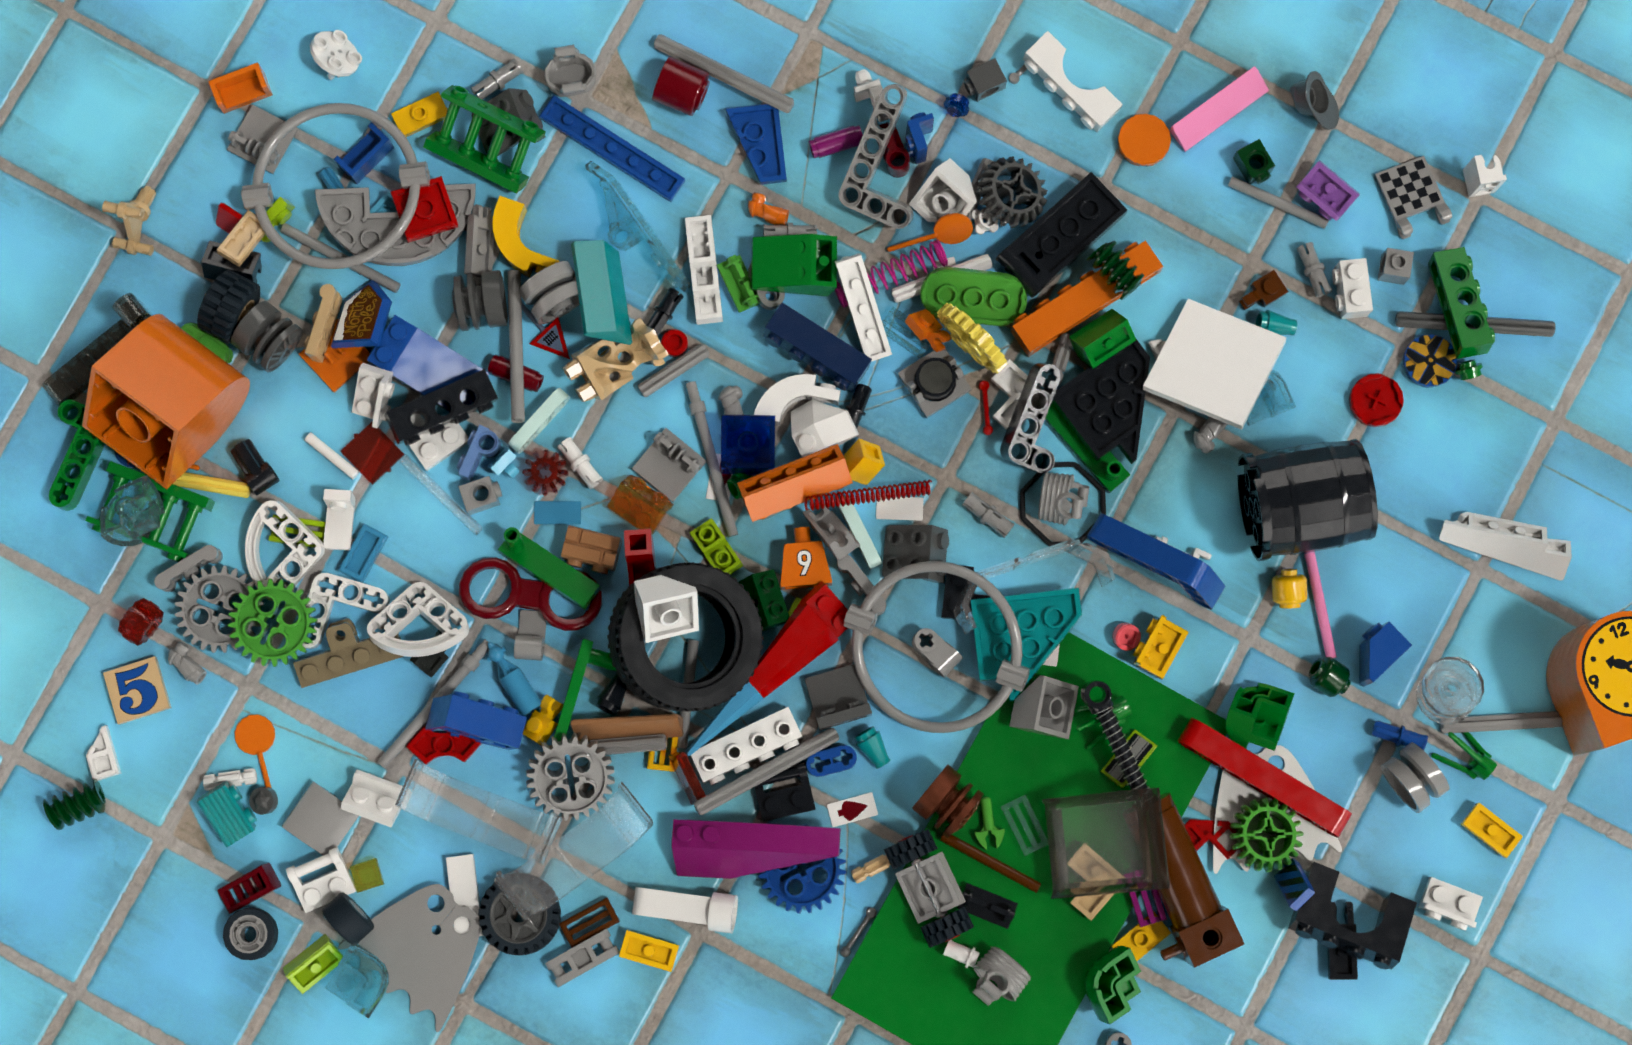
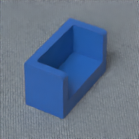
[334,122,394,184]

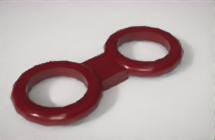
[459,557,602,631]

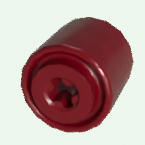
[652,56,710,116]

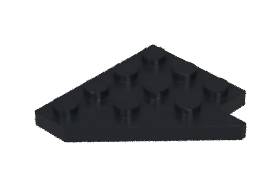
[1052,339,1150,464]

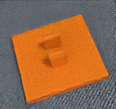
[299,319,371,393]

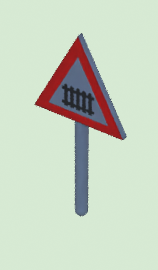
[522,303,570,359]

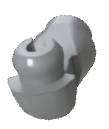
[718,386,747,431]
[1193,417,1228,453]
[168,642,207,685]

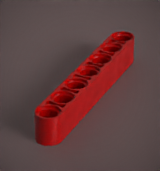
[1177,718,1352,838]

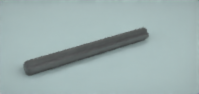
[1395,311,1556,337]

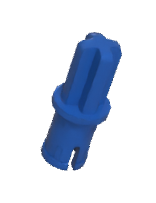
[1372,721,1428,750]

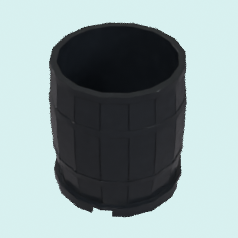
[1237,439,1378,562]

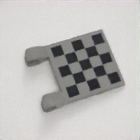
[1374,156,1452,239]

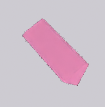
[1170,66,1269,152]

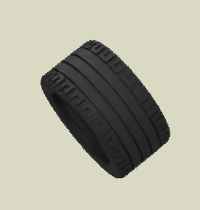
[607,562,764,711]

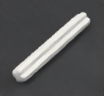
[891,254,992,303]

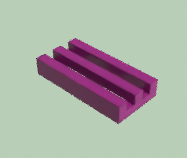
[1123,867,1167,927]

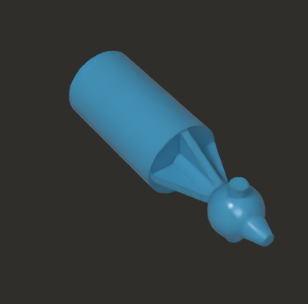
[486,642,541,716]

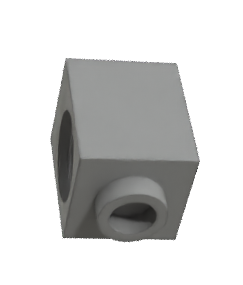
[1378,248,1414,285]
[458,476,502,515]

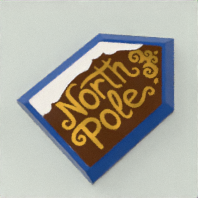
[331,280,392,348]

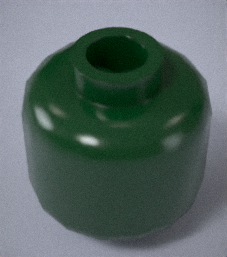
[1309,657,1351,697]

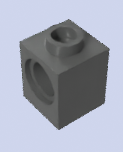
[964,58,1007,102]

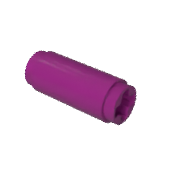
[809,125,863,158]

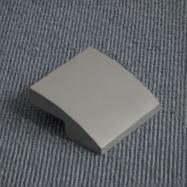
[282,781,359,855]

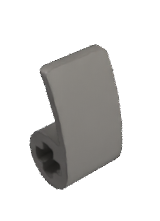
[514,610,547,661]

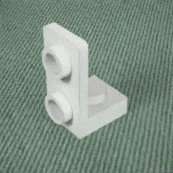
[323,489,356,551]

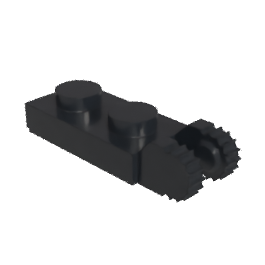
[1327,902,1358,980]

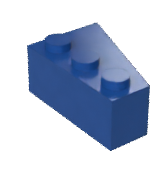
[425,691,527,750]

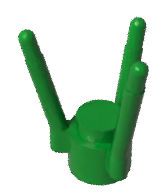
[1074,695,1132,750]
[1431,732,1497,780]

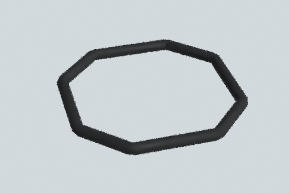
[1020,462,1106,547]

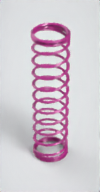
[835,239,948,308]

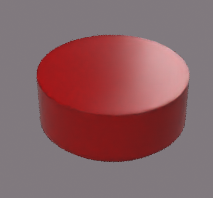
[661,329,688,357]

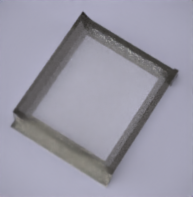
[1042,788,1170,899]

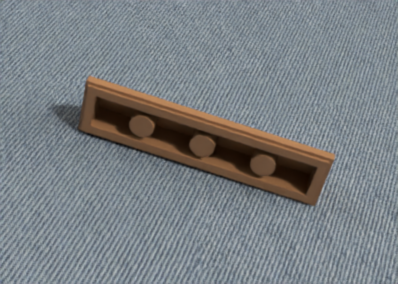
[571,714,683,742]

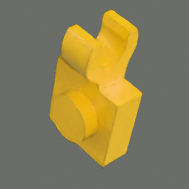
[523,694,563,746]

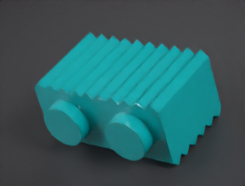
[197,781,257,848]

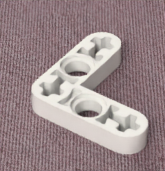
[303,573,390,649]

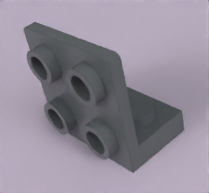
[805,664,872,731]

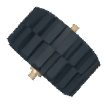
[197,270,260,344]

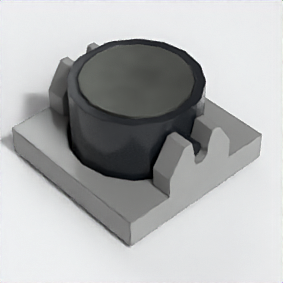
[898,348,972,419]

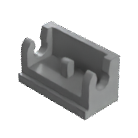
[802,502,860,561]

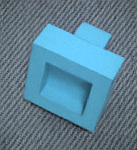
[487,447,520,478]

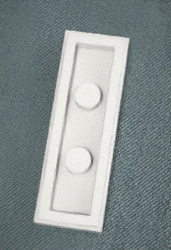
[446,854,484,936]

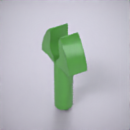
[974,797,1005,850]

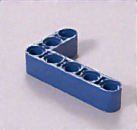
[1087,513,1226,610]

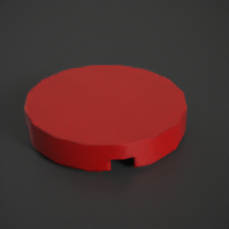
[1349,373,1404,427]

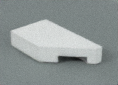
[86,725,122,781]

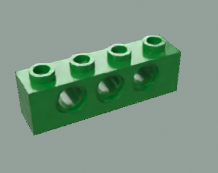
[1428,247,1495,359]

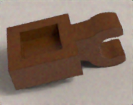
[1239,270,1288,310]

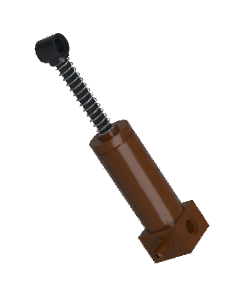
[1081,680,1244,968]

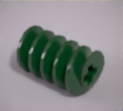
[1087,241,1144,300]
[43,779,106,830]

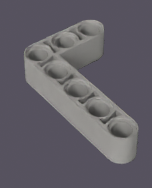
[839,84,914,229]

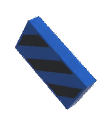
[1274,858,1315,911]

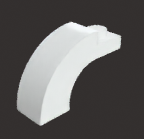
[753,374,841,426]

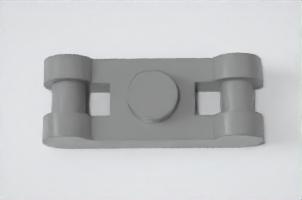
[154,545,223,592]
[837,555,886,616]
[545,929,620,988]

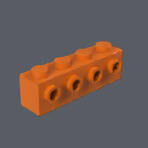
[737,444,853,522]

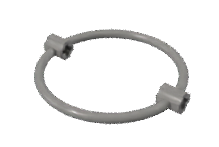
[241,103,430,269]
[844,561,1030,733]

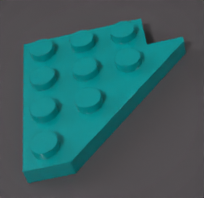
[971,588,1082,701]

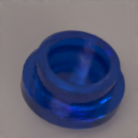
[944,93,969,117]

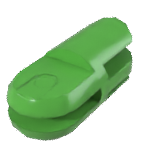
[180,322,233,364]

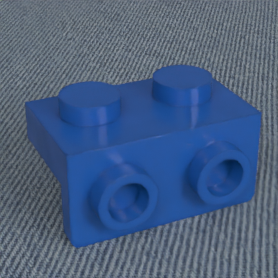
[904,112,934,164]

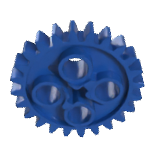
[758,824,847,914]

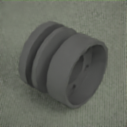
[452,270,508,331]
[231,301,303,373]

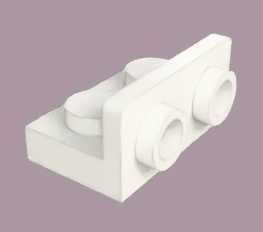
[352,363,395,428]
[341,770,407,828]
[1418,877,1483,931]

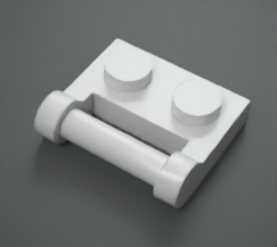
[286,847,357,913]

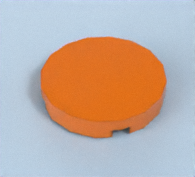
[1118,114,1171,167]

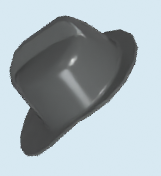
[1290,71,1339,130]

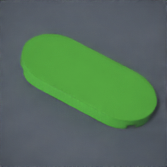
[921,267,1027,326]

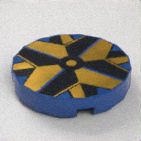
[1402,334,1457,388]

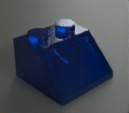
[721,415,775,475]

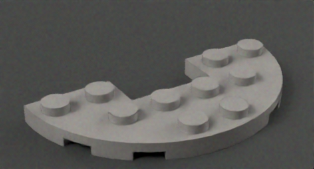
[315,184,476,266]

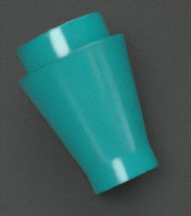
[1255,310,1297,335]
[855,726,891,769]

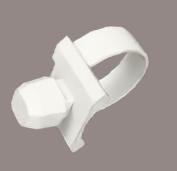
[854,69,889,122]

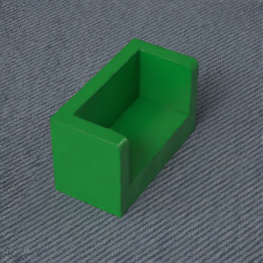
[1069,309,1136,369]

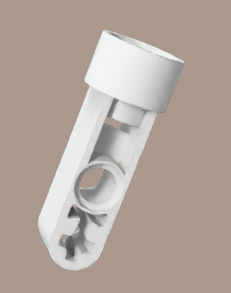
[632,887,738,934]

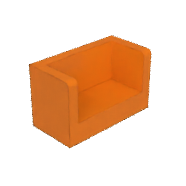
[208,62,273,114]

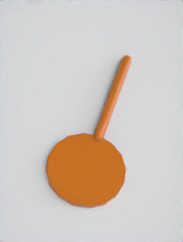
[887,213,973,252]
[235,714,275,788]

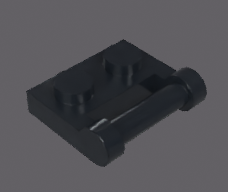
[755,762,816,822]

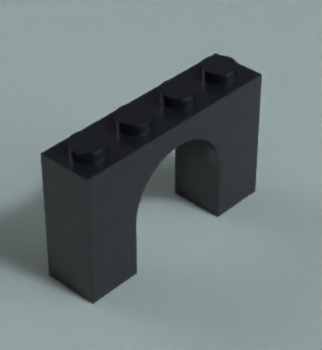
[1288,862,1417,970]

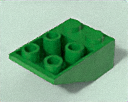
[751,234,837,297]

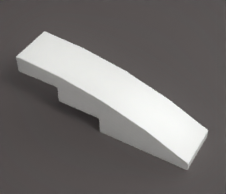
[685,215,723,325]

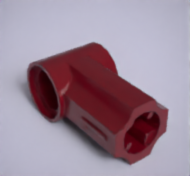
[876,122,910,178]

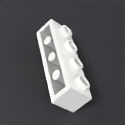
[691,707,803,786]

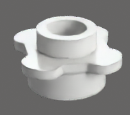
[971,208,998,235]

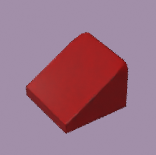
[216,203,243,233]

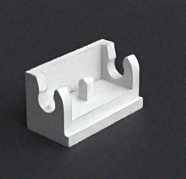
[1463,155,1507,198]

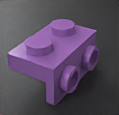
[1296,160,1360,221]

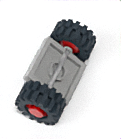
[884,829,974,948]

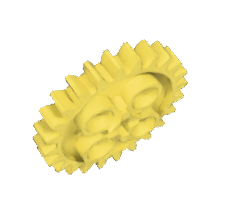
[936,303,1007,374]

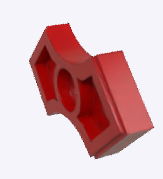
[406,727,482,765]

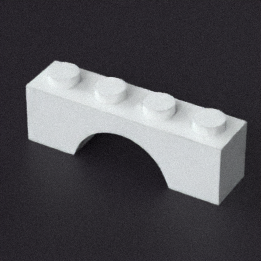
[1023,31,1123,132]

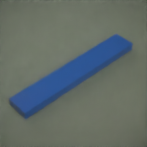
[539,95,685,202]

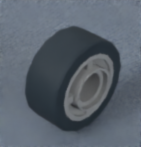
[223,908,278,960]

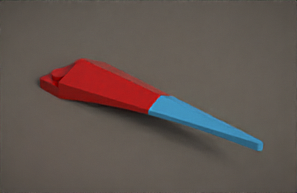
[685,581,848,756]

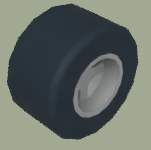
[322,893,374,945]

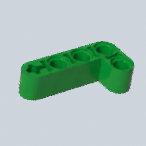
[48,400,105,511]

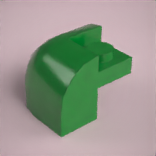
[1225,683,1295,751]
[1084,946,1141,1024]

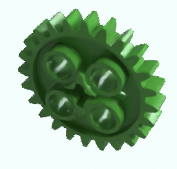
[228,579,318,667]

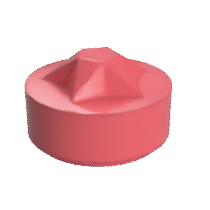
[1112,622,1141,651]

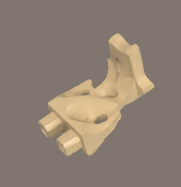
[563,318,669,402]

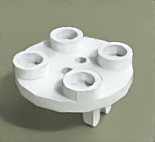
[310,30,362,80]

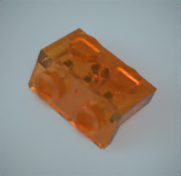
[607,475,674,535]

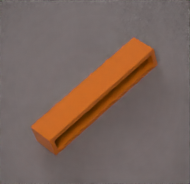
[1011,240,1163,357]

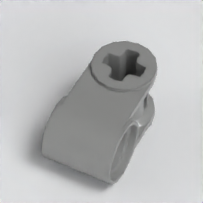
[912,628,963,678]

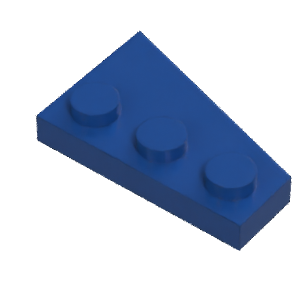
[726,104,787,185]

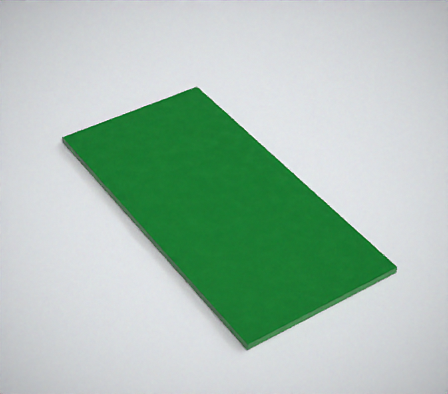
[831,632,1227,1045]

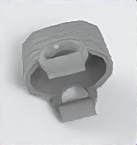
[544,44,596,97]
[1038,472,1089,526]
[972,946,1031,1006]

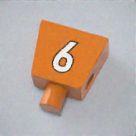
[781,527,832,590]

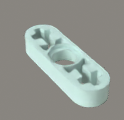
[508,388,570,454]
[838,496,882,569]

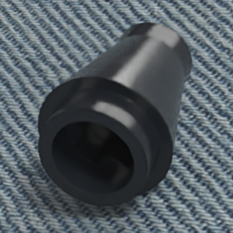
[596,673,627,715]

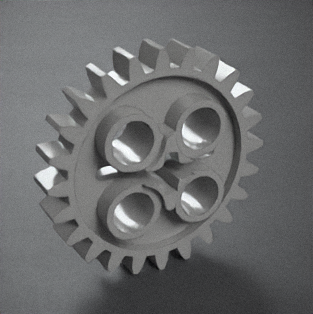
[175,566,264,653]
[526,733,615,821]

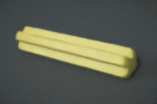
[173,472,251,498]

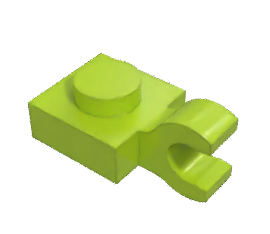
[261,197,295,243]

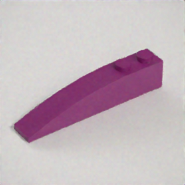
[672,819,841,879]

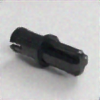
[646,287,684,336]
[845,384,872,429]

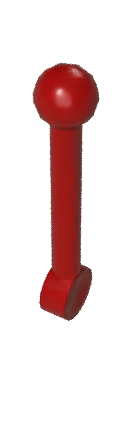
[979,380,993,435]

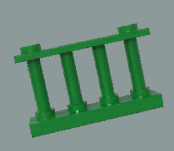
[423,85,546,194]
[85,461,215,562]

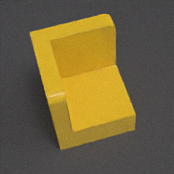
[843,438,885,485]

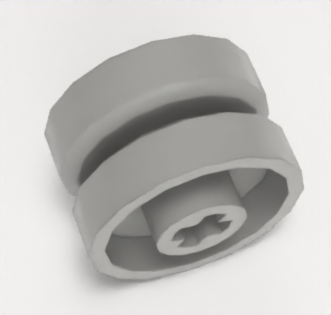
[519,261,580,325]
[1380,742,1450,813]

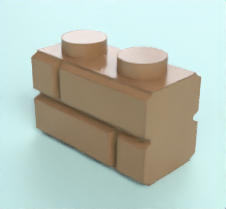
[561,525,623,574]

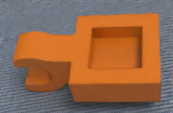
[905,309,952,352]

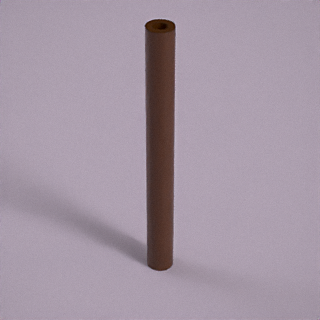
[940,834,1041,893]

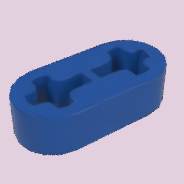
[806,745,857,777]

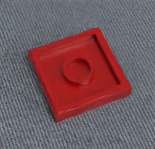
[391,176,458,243]

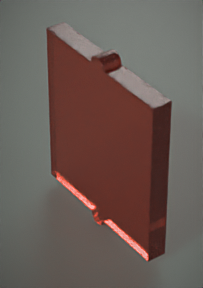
[341,421,405,485]

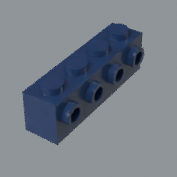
[763,302,872,392]

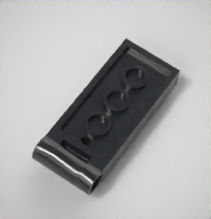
[996,172,1127,298]

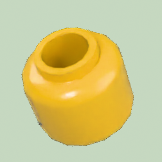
[1272,568,1307,609]

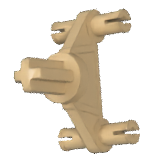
[102,186,156,256]

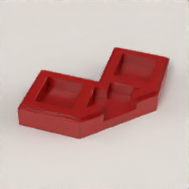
[1184,819,1238,860]

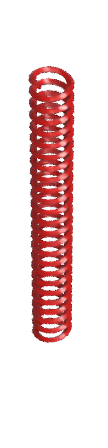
[805,479,932,511]

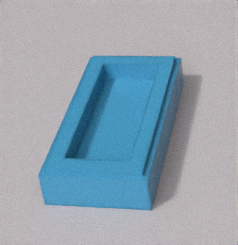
[338,524,388,583]

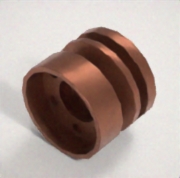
[912,764,984,838]

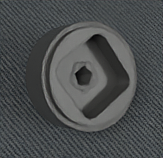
[249,787,278,815]

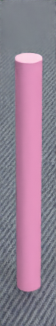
[1304,552,1337,658]

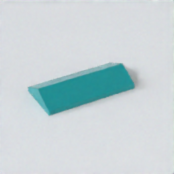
[571,240,633,345]

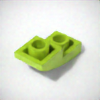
[689,518,743,575]

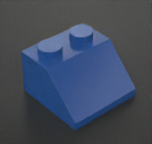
[1359,622,1412,687]

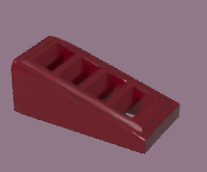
[217,863,281,914]

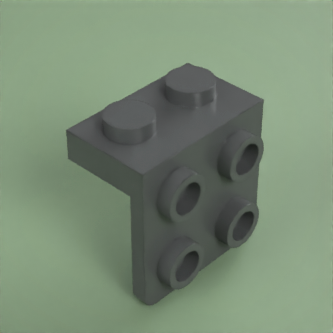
[472,88,546,156]
[882,525,949,583]

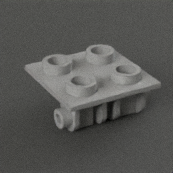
[227,104,299,174]
[632,428,707,502]

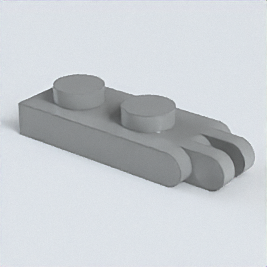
[464,204,494,278]

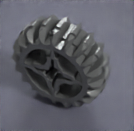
[976,156,1048,228]

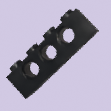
[384,369,498,446]

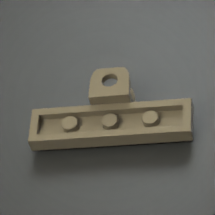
[293,618,404,688]

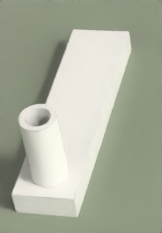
[835,253,892,362]

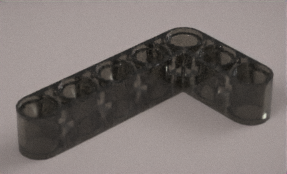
[42,293,153,407]

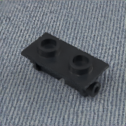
[957,883,1018,929]

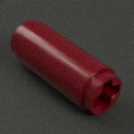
[488,355,544,392]

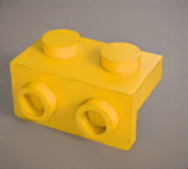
[1133,615,1189,680]

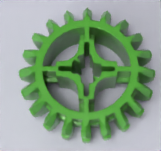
[1229,798,1304,872]

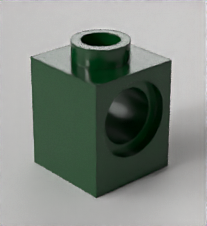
[1233,139,1275,184]

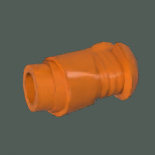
[748,193,789,225]

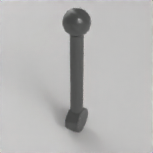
[840,908,877,957]

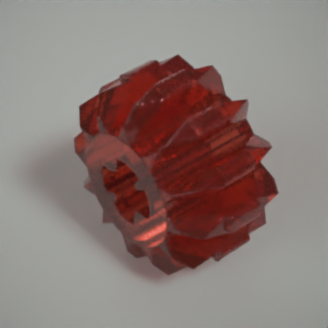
[522,450,569,496]
[118,598,164,646]

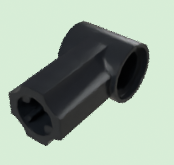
[230,439,280,496]

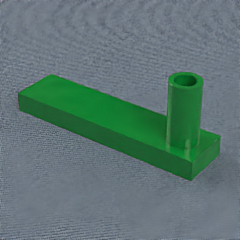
[1045,402,1130,493]
[498,527,601,610]
[554,639,617,742]

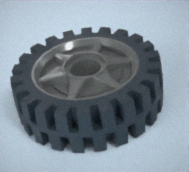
[478,874,561,955]

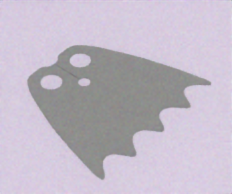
[338,884,481,1032]

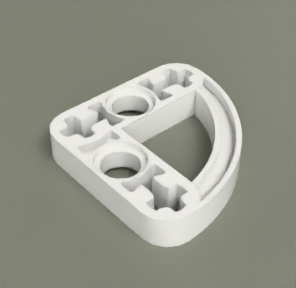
[245,500,325,601]
[367,582,469,657]

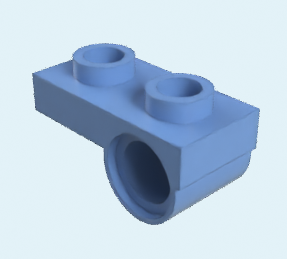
[457,425,501,481]

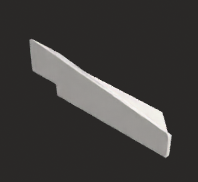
[1439,512,1572,581]

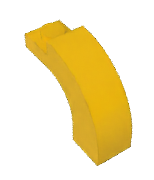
[492,196,560,277]

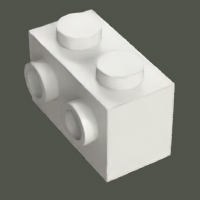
[1332,258,1373,319]

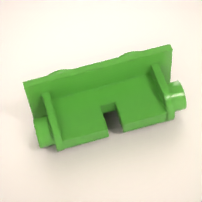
[716,255,759,313]

